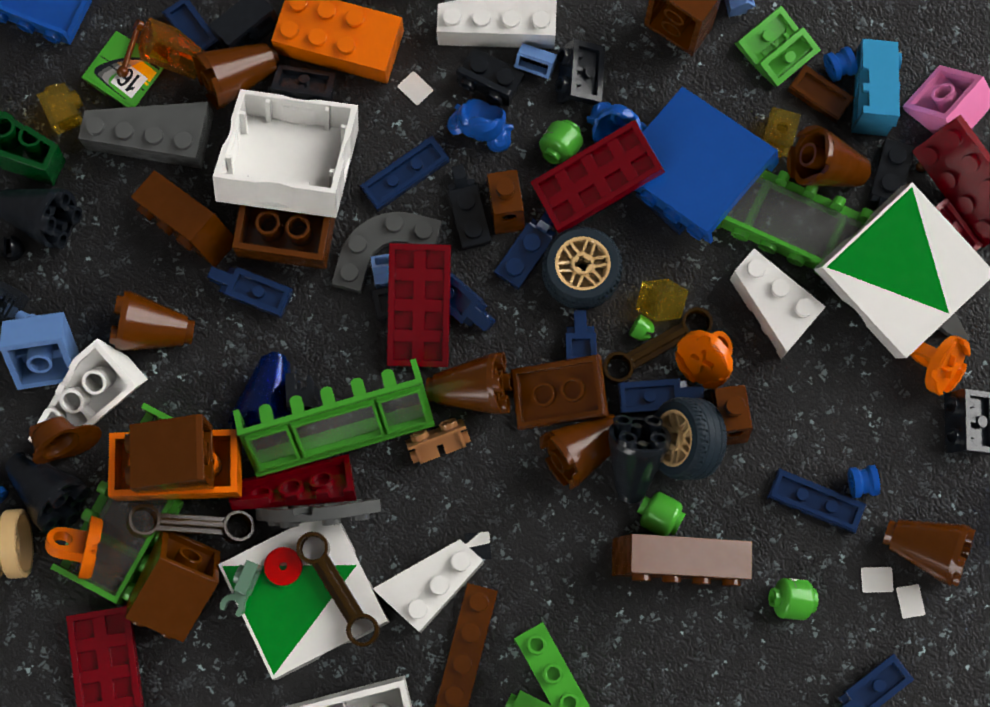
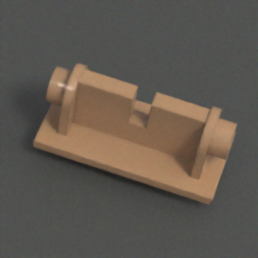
[405,418,471,464]

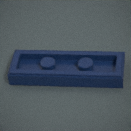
[360,136,450,212]
[767,468,866,534]

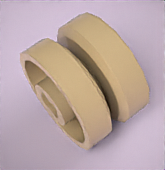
[0,509,34,579]

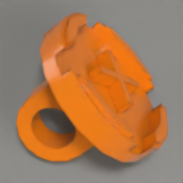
[675,330,733,389]
[910,335,971,396]
[45,516,103,580]

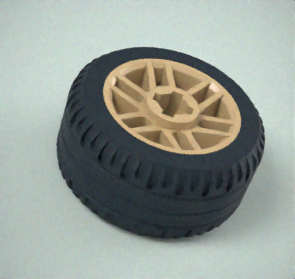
[542,227,623,309]
[654,397,727,480]

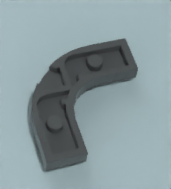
[331,212,442,294]
[255,498,381,528]

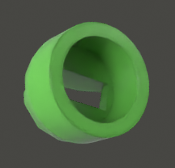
[629,314,655,341]

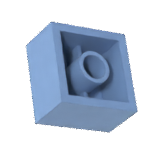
[0,310,79,390]

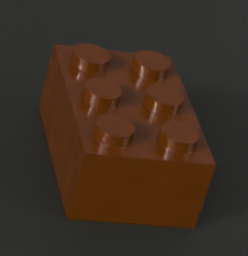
[644,0,721,56]
[232,205,335,269]

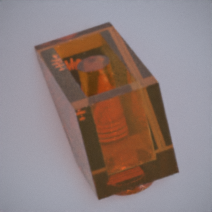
[137,17,204,80]

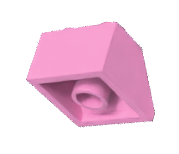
[902,65,990,134]

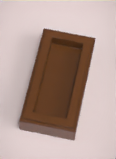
[787,65,855,123]

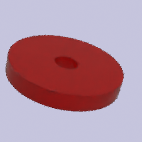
[264,547,303,586]

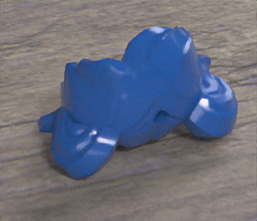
[447,98,514,152]
[587,102,648,143]

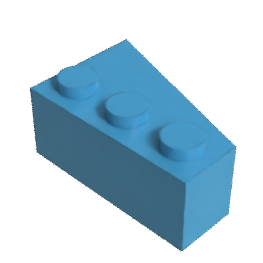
[851,39,902,136]

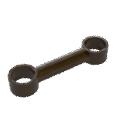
[603,307,713,385]
[126,504,255,544]
[296,532,380,647]

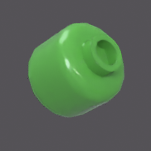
[539,120,583,164]
[637,491,686,536]
[768,578,819,620]

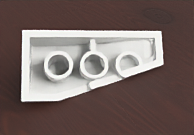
[28,338,148,443]

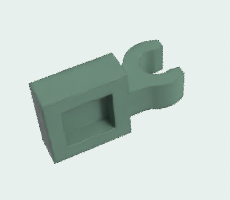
[220,560,263,617]

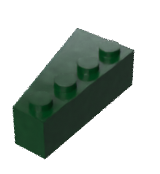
[0,110,66,186]

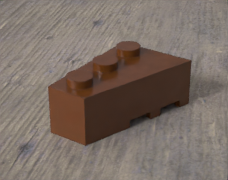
[131,170,234,267]

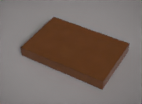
[511,354,608,430]

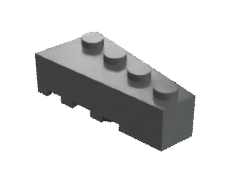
[78,101,214,169]

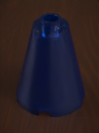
[228,352,291,441]

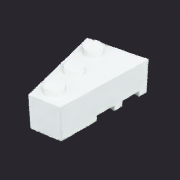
[730,249,826,359]
[372,539,484,633]

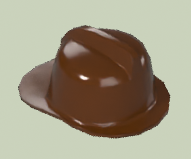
[28,416,102,464]

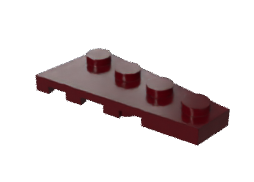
[229,454,357,510]

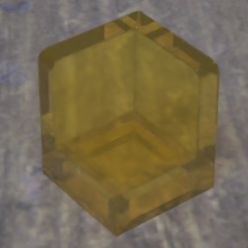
[635,279,688,322]

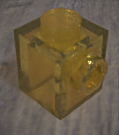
[37,82,83,135]
[762,107,801,157]

